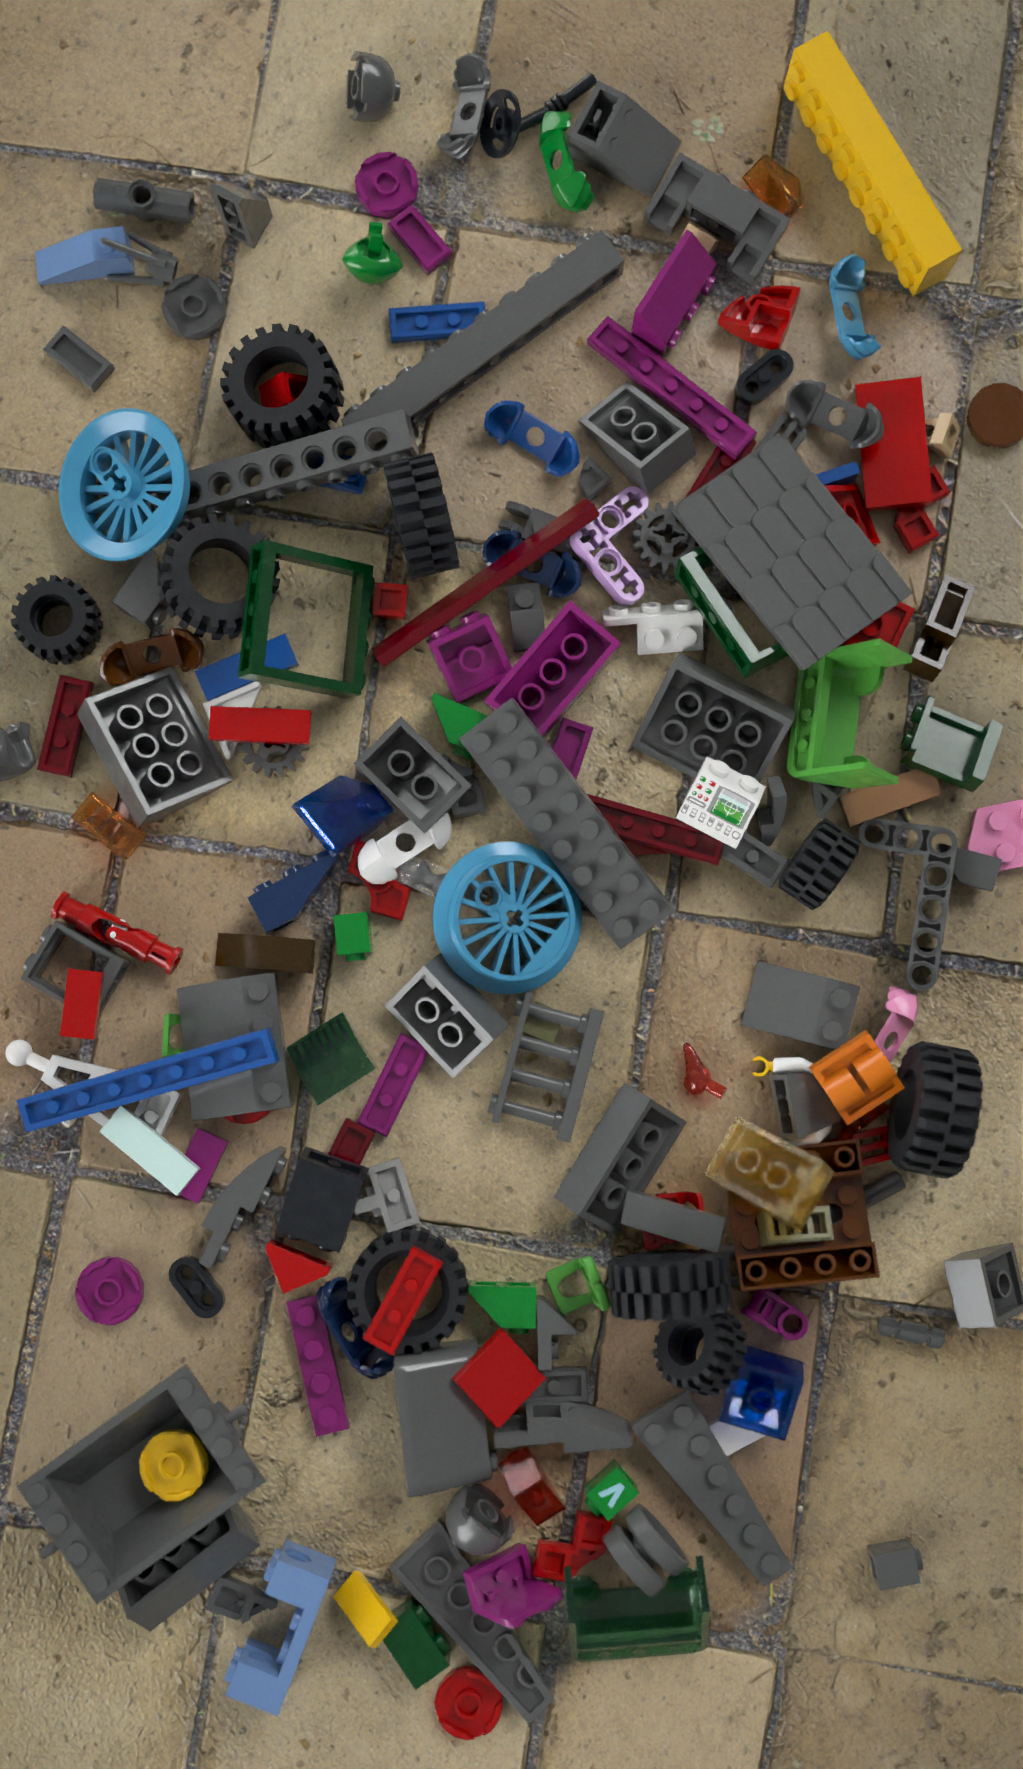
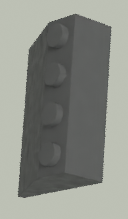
[631,652,796,783]
[77,667,233,829]
[177,972,293,1121]

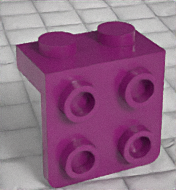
[463,1543,563,1628]

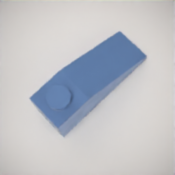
[35,226,135,285]

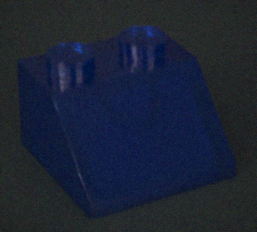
[719,1344,804,1441]

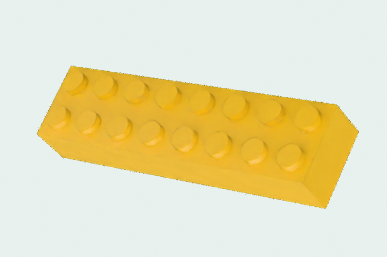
[784,30,963,296]

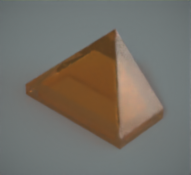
[742,154,803,218]

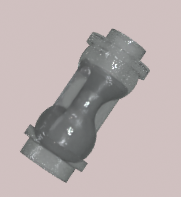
[395,855,470,899]

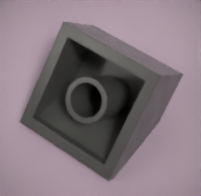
[944,1242,1023,1328]

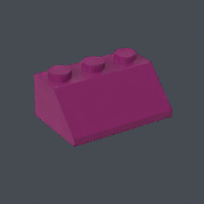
[631,229,717,356]

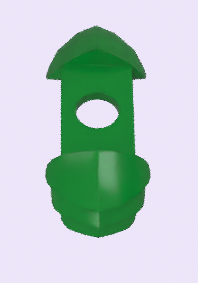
[539,111,594,212]

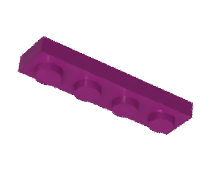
[286,1294,350,1437]

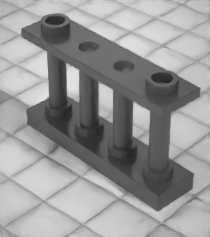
[487,991,604,1143]

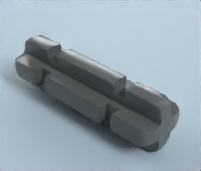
[878,1315,945,1349]

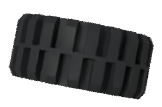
[887,1041,983,1179]

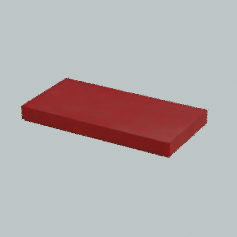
[855,376,933,512]

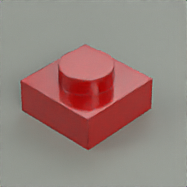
[372,582,409,620]

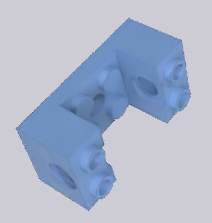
[224,1539,337,1716]

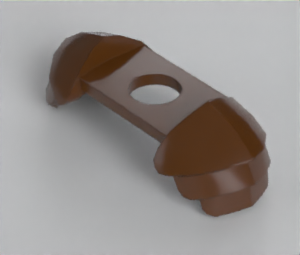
[100,628,204,687]

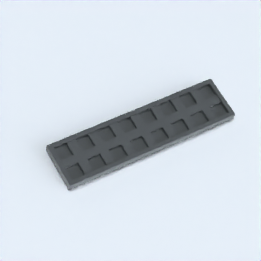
[459,697,674,949]

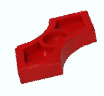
[347,840,411,921]

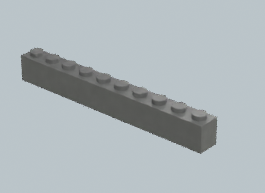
[341,230,625,451]

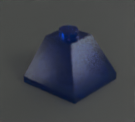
[291,775,394,858]

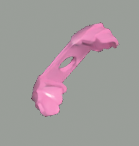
[874,986,918,1063]

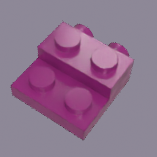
[426,610,512,703]

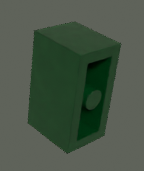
[383,1596,452,1690]

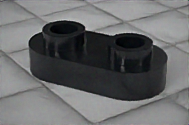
[735,349,794,405]
[169,1256,225,1318]

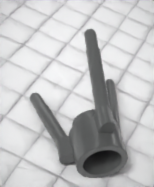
[100,232,179,287]

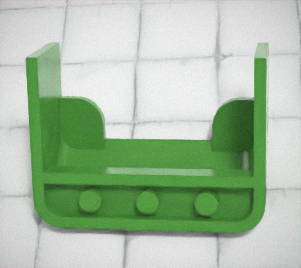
[787,639,912,789]

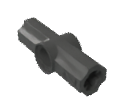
[93,178,195,223]

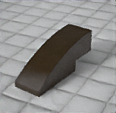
[903,574,975,683]
[215,933,316,974]

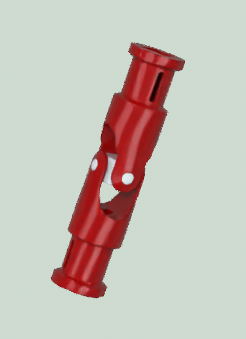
[51,891,184,975]

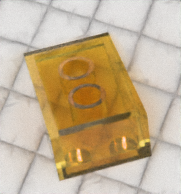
[703,1116,834,1233]

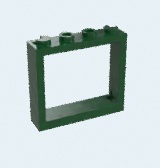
[238,540,375,699]
[674,547,789,678]

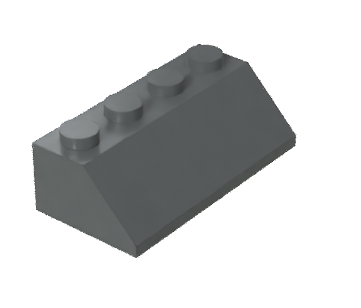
[554,1082,687,1236]
[118,1503,260,1632]

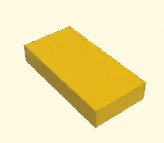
[333,1570,398,1649]

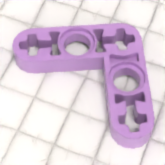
[569,486,648,606]

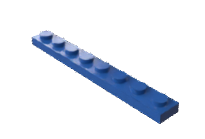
[17,1027,280,1132]

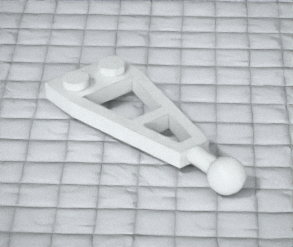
[5,1040,183,1137]

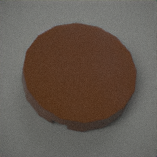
[966,383,1023,449]

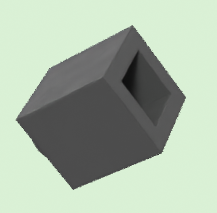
[867,1538,923,1590]

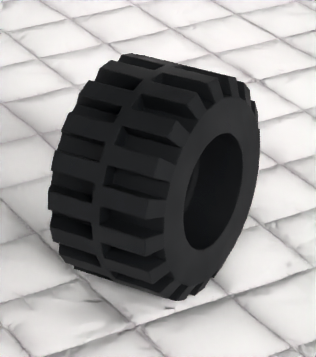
[11,575,103,665]
[778,819,860,910]
[653,1312,748,1396]

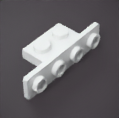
[601,597,735,655]

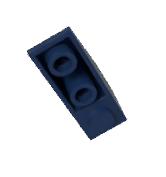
[247,849,341,935]

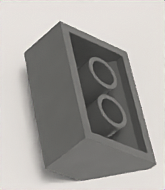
[385,953,509,1078]

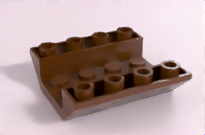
[723,1139,880,1292]

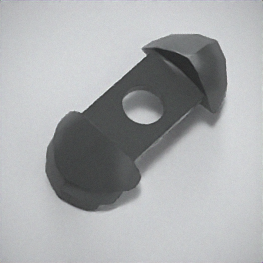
[436,53,491,160]
[786,380,884,448]

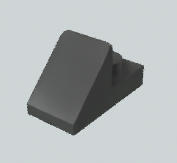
[507,582,545,652]
[536,1295,578,1370]

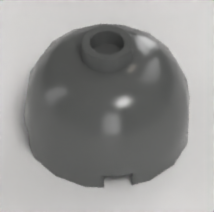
[346,51,400,122]
[445,1483,514,1556]

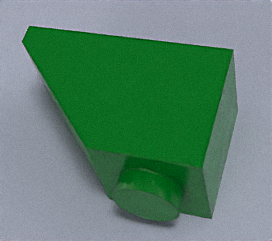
[431,693,487,761]
[469,1281,537,1334]

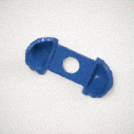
[484,400,580,477]

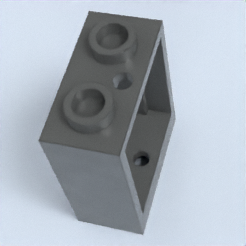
[21,921,131,1016]

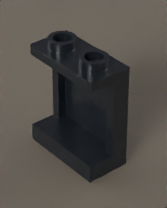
[276,1146,369,1253]

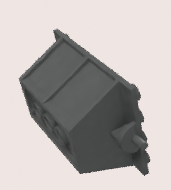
[17,1364,266,1604]

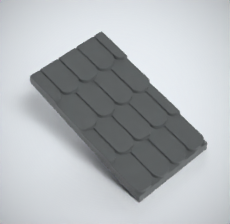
[670,434,913,670]

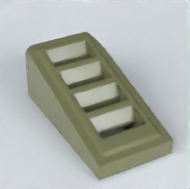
[757,1205,834,1248]

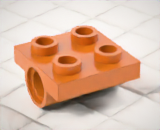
[809,1030,905,1125]

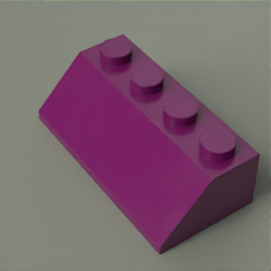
[484,601,621,738]

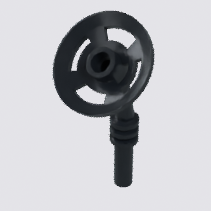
[480,73,597,159]

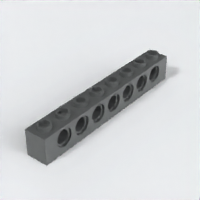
[157,409,419,528]

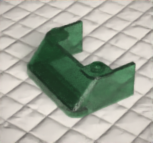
[564,1555,710,1662]

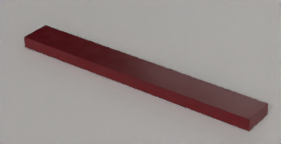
[371,498,600,667]

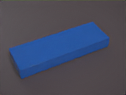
[388,302,485,343]
[195,634,299,701]

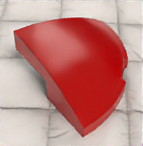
[718,285,801,350]

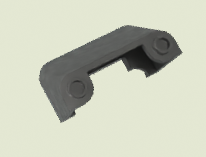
[394,1338,498,1498]

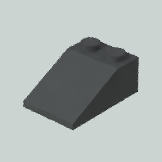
[579,381,696,494]
[354,717,472,834]
[741,961,861,1050]

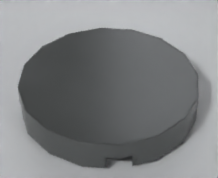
[162,274,227,340]

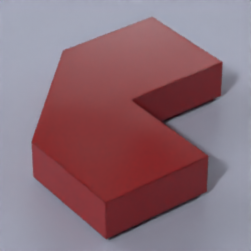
[893,465,951,554]
[531,1510,613,1582]

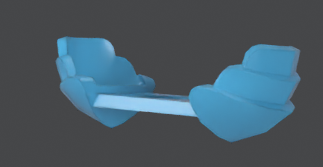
[829,254,881,361]

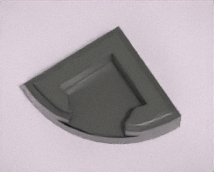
[579,456,612,502]

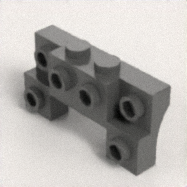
[643,153,790,285]

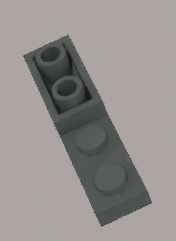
[198,1146,288,1269]
[493,1401,632,1453]

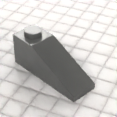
[210,182,273,249]

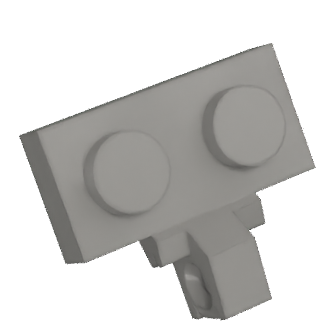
[354,1157,420,1233]

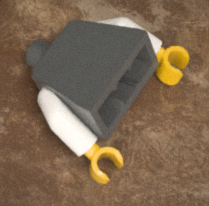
[751,1056,842,1147]

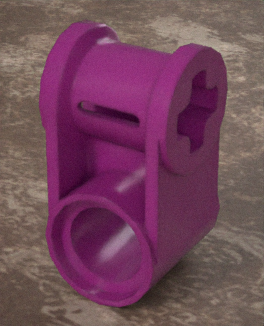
[740,1289,808,1340]

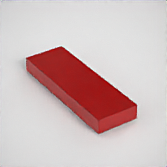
[209,706,312,745]
[363,1245,443,1356]

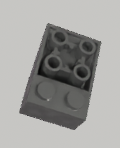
[568,81,681,197]

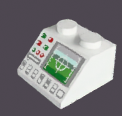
[676,757,766,849]

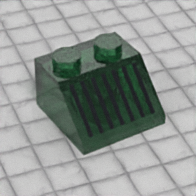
[286,1012,378,1105]

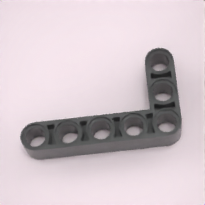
[859,819,957,991]

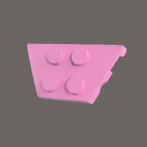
[965,799,1023,872]

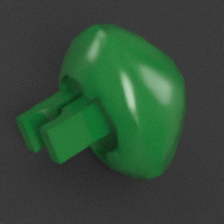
[342,222,403,285]

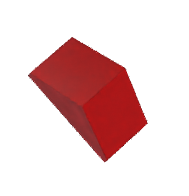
[265,1239,333,1294]

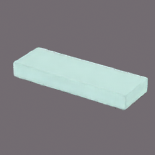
[100,1105,201,1196]

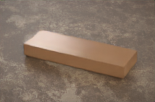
[838,769,943,828]

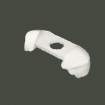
[358,813,452,884]

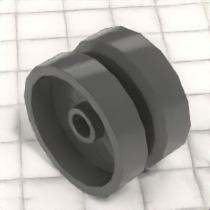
[603,1503,690,1598]

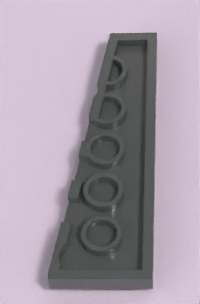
[629,1389,792,1586]
[389,1518,554,1724]

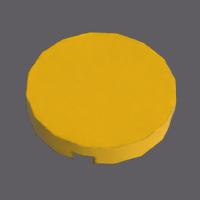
[139,1429,208,1501]

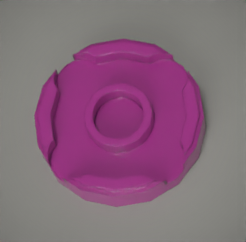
[355,151,419,218]
[75,1257,144,1325]

